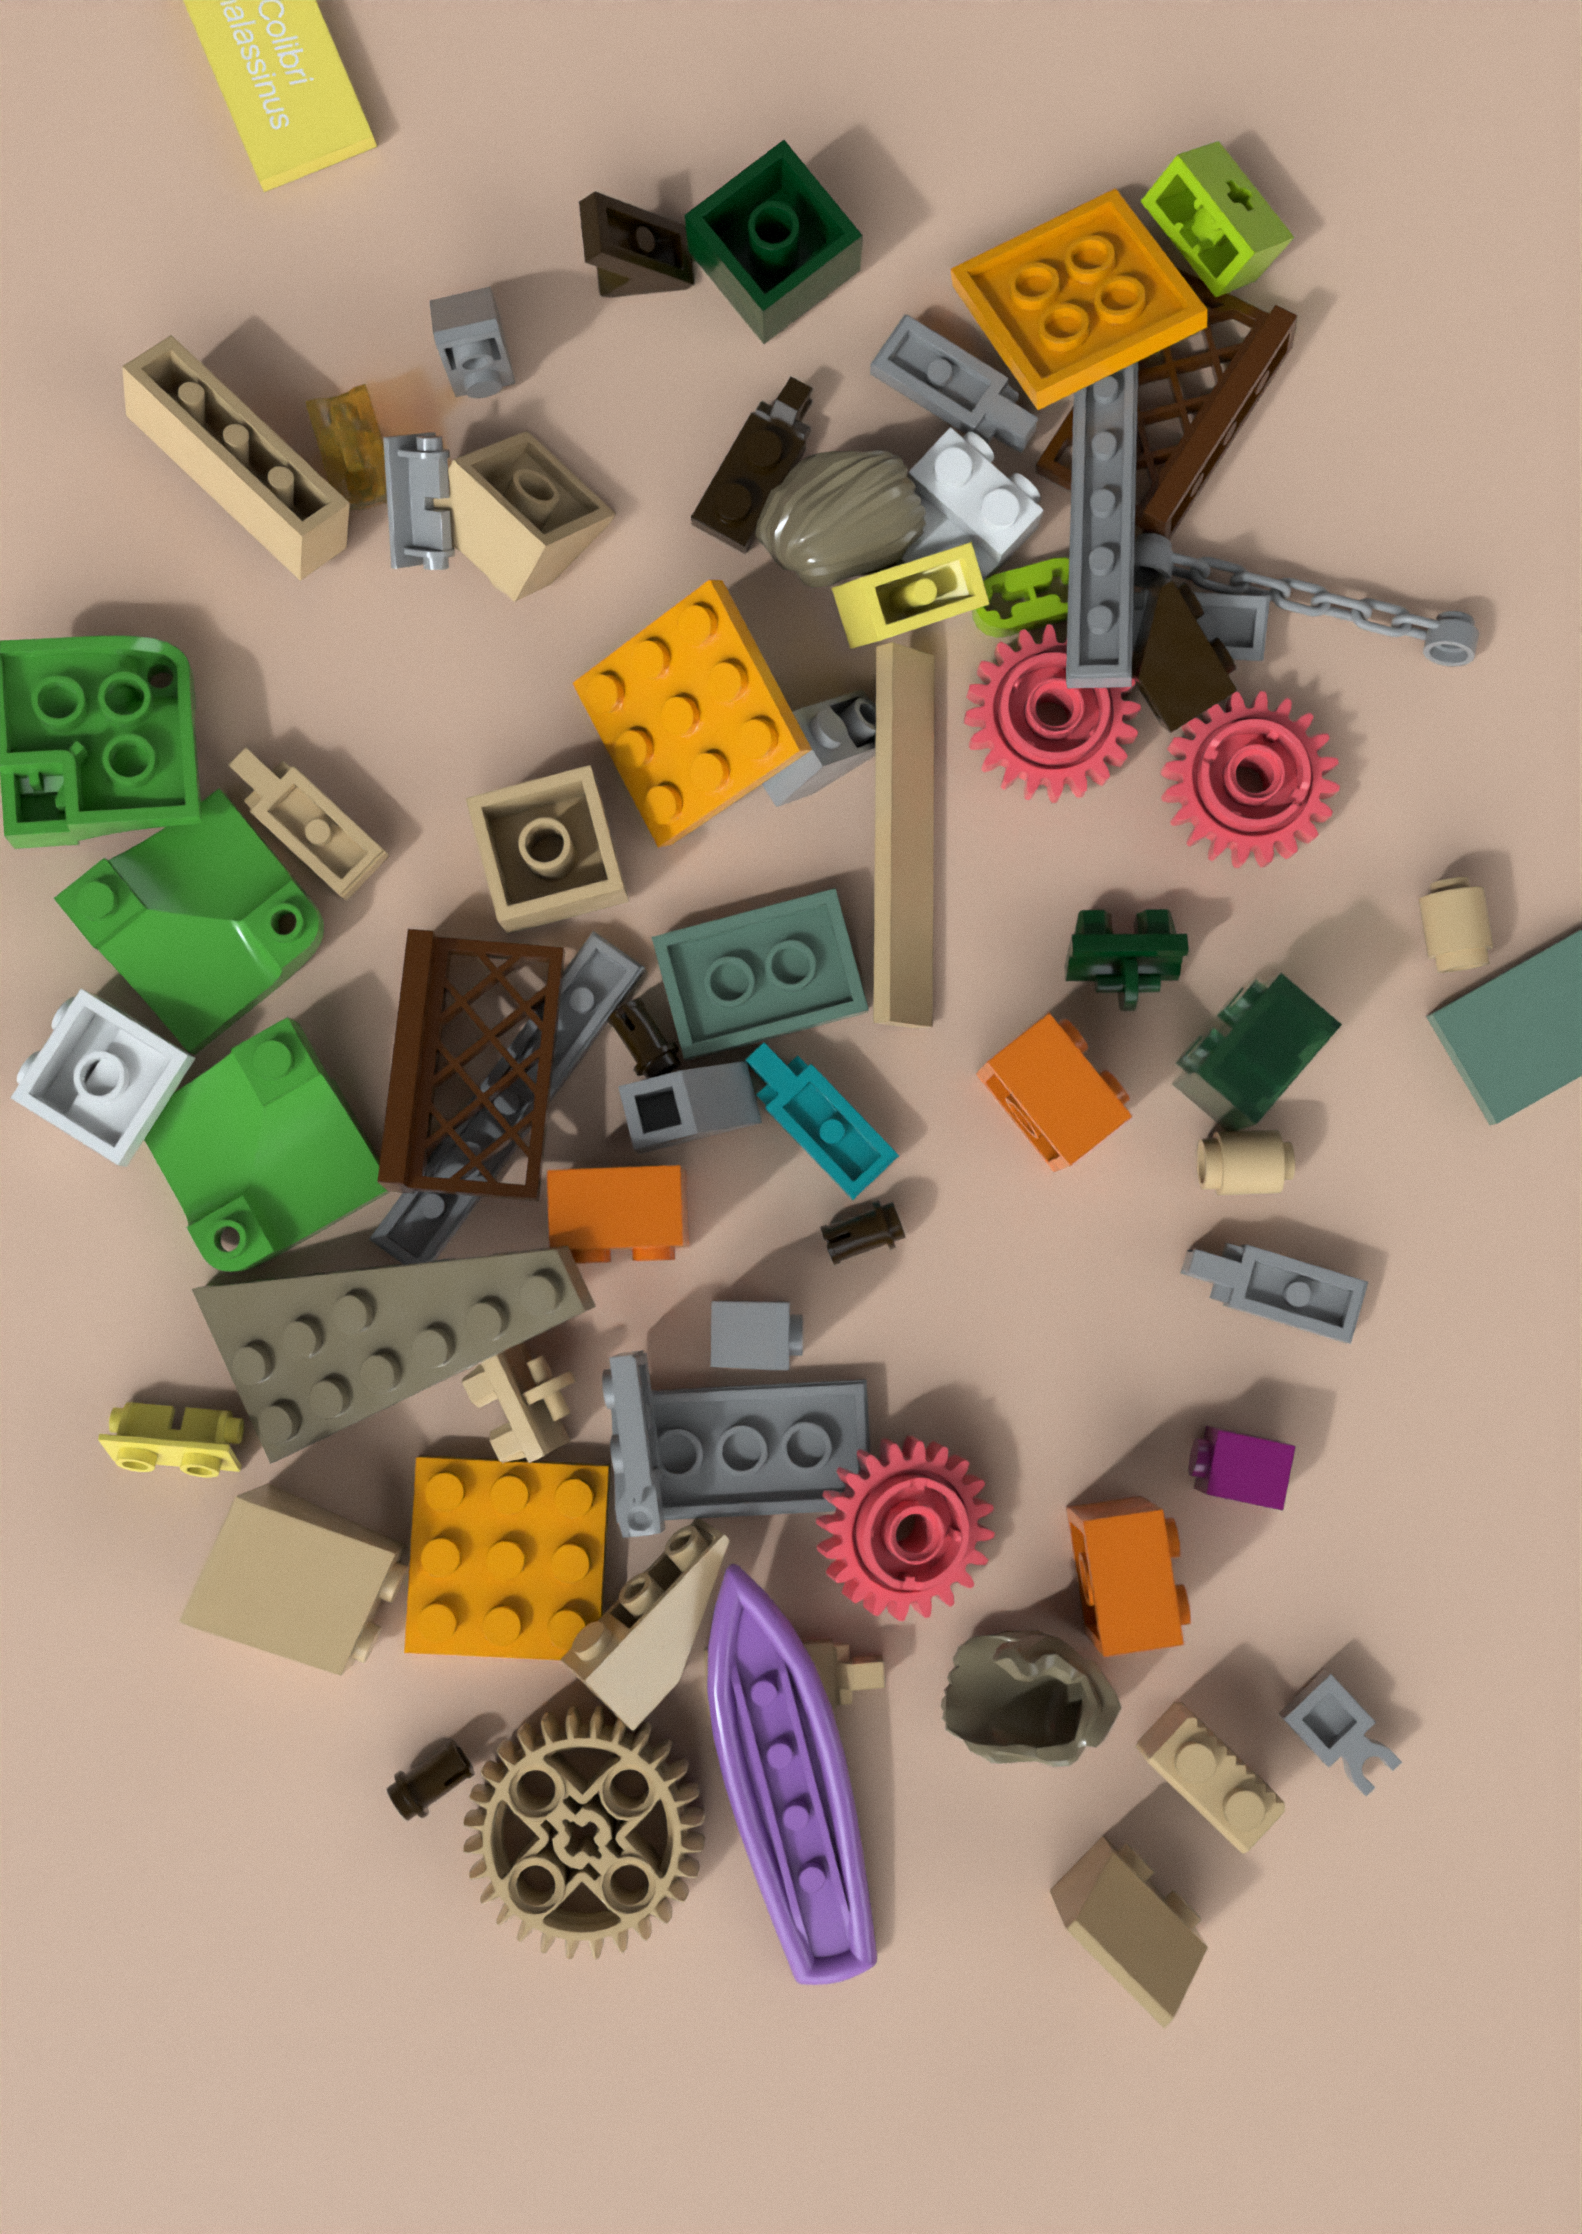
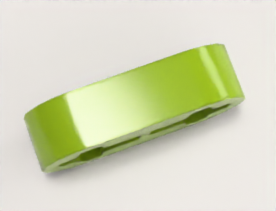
[972,557,1069,638]

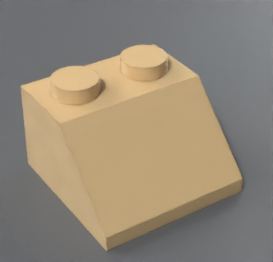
[433,431,616,602]
[1050,1835,1208,2029]

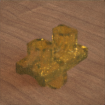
[305,384,387,511]

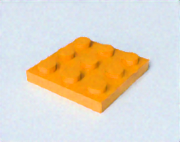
[950,188,1207,410]
[572,579,812,847]
[404,1455,611,1661]

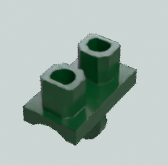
[1065,909,1189,1011]

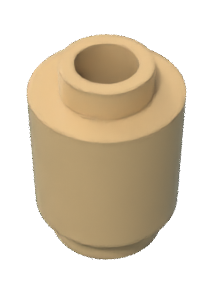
[1419,877,1494,973]
[1196,1130,1295,1195]

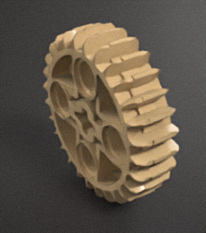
[463,1706,705,1959]

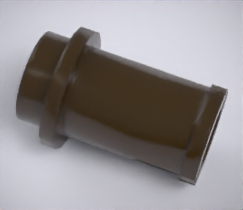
[607,998,681,1079]
[820,1200,906,1265]
[387,1739,475,1821]

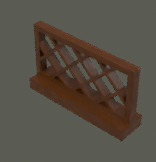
[1036,267,1298,541]
[377,929,566,1201]

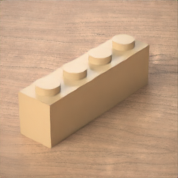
[122,335,350,581]

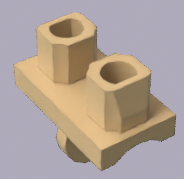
[462,1342,577,1463]

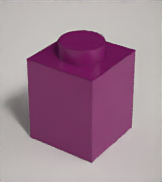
[1188,1426,1296,1511]

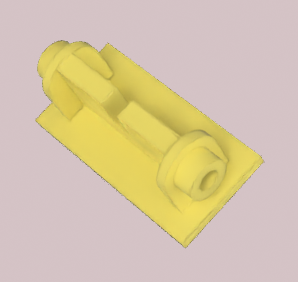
[98,1402,244,1478]

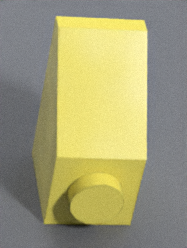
[832,542,990,649]

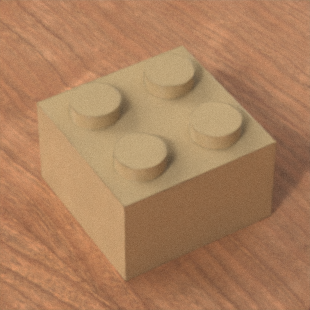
[465,765,629,934]

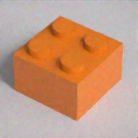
[976,1013,1133,1172]
[547,1165,689,1264]
[1066,1496,1191,1657]

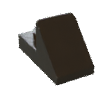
[579,191,694,298]

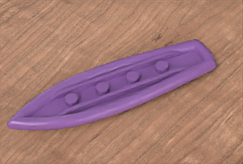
[707,1564,877,1985]

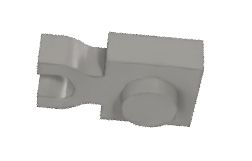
[1278,1669,1402,1796]

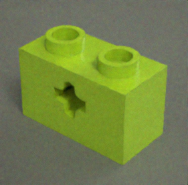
[1141,141,1295,297]

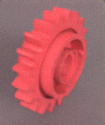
[964,625,1141,803]
[1160,691,1340,868]
[816,1436,995,1621]

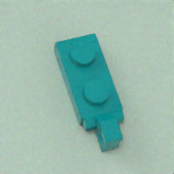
[745,1042,899,1200]

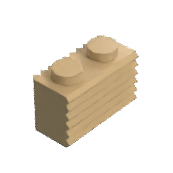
[1135,1702,1285,1854]

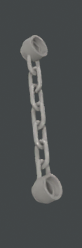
[1134,533,1479,666]

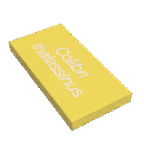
[183,0,377,192]

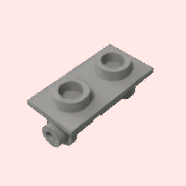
[383,432,455,570]

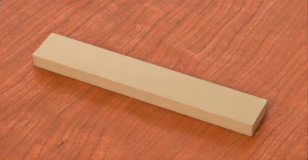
[873,642,935,1029]

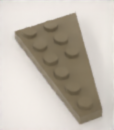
[192,1246,596,1464]

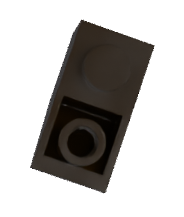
[1132,577,1237,733]

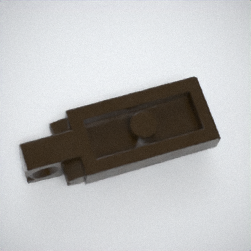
[691,377,813,554]

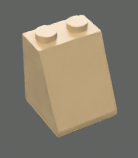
[179,1483,409,1676]

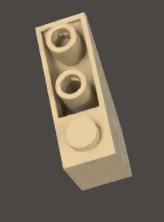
[561,1518,730,1731]

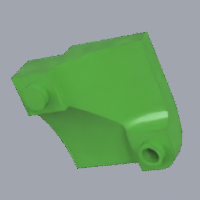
[0,636,203,849]
[54,789,324,1055]
[144,1017,390,1272]

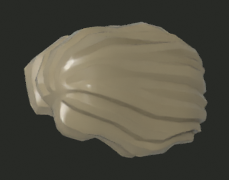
[755,450,926,587]
[941,1630,1121,1767]

